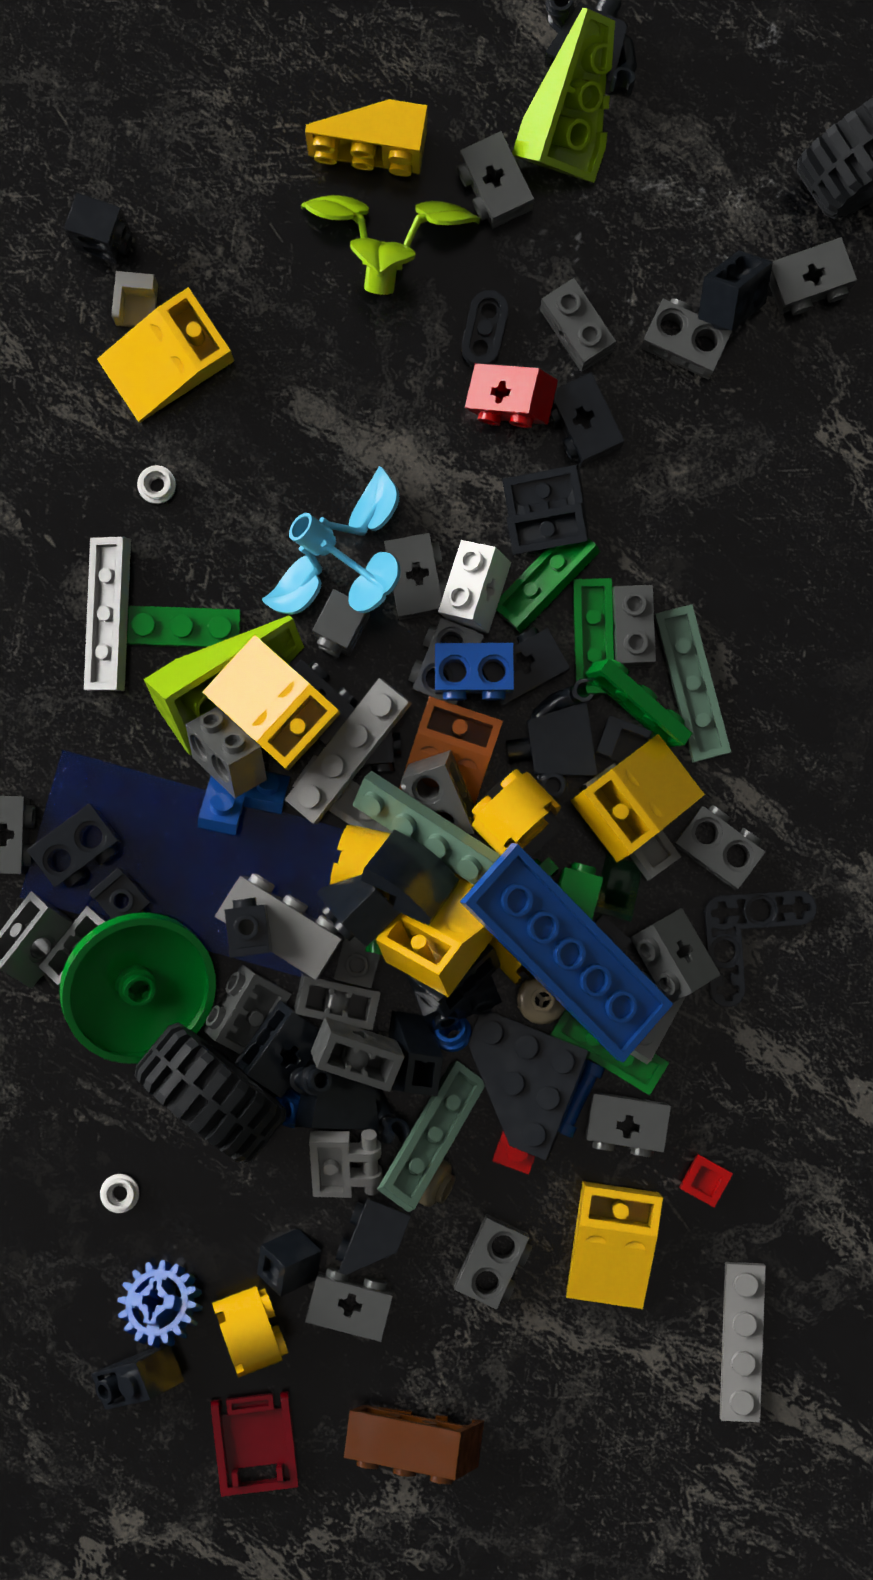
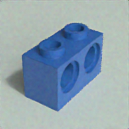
[435,643,514,701]

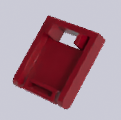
[211,1391,300,1497]

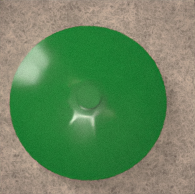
[59,913,216,1064]

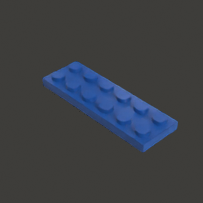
[460,843,673,1062]

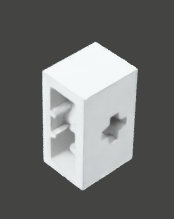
[438,540,511,634]

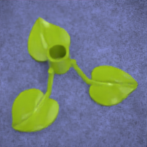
[301,195,481,295]

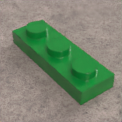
[496,539,600,633]
[573,578,614,695]
[127,606,241,648]
[585,659,693,747]
[550,1009,670,1096]

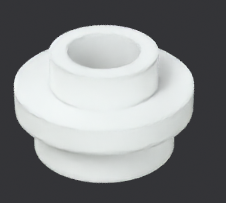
[137,465,176,504]
[100,1174,139,1213]

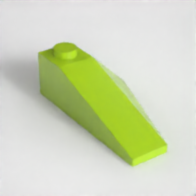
[512,8,615,183]
[144,615,304,755]

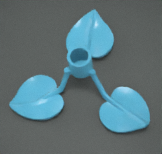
[262,466,401,615]

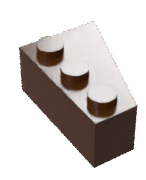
[344,1405,484,1484]

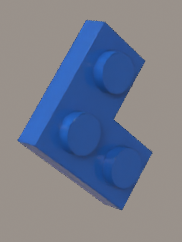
[197,771,290,835]

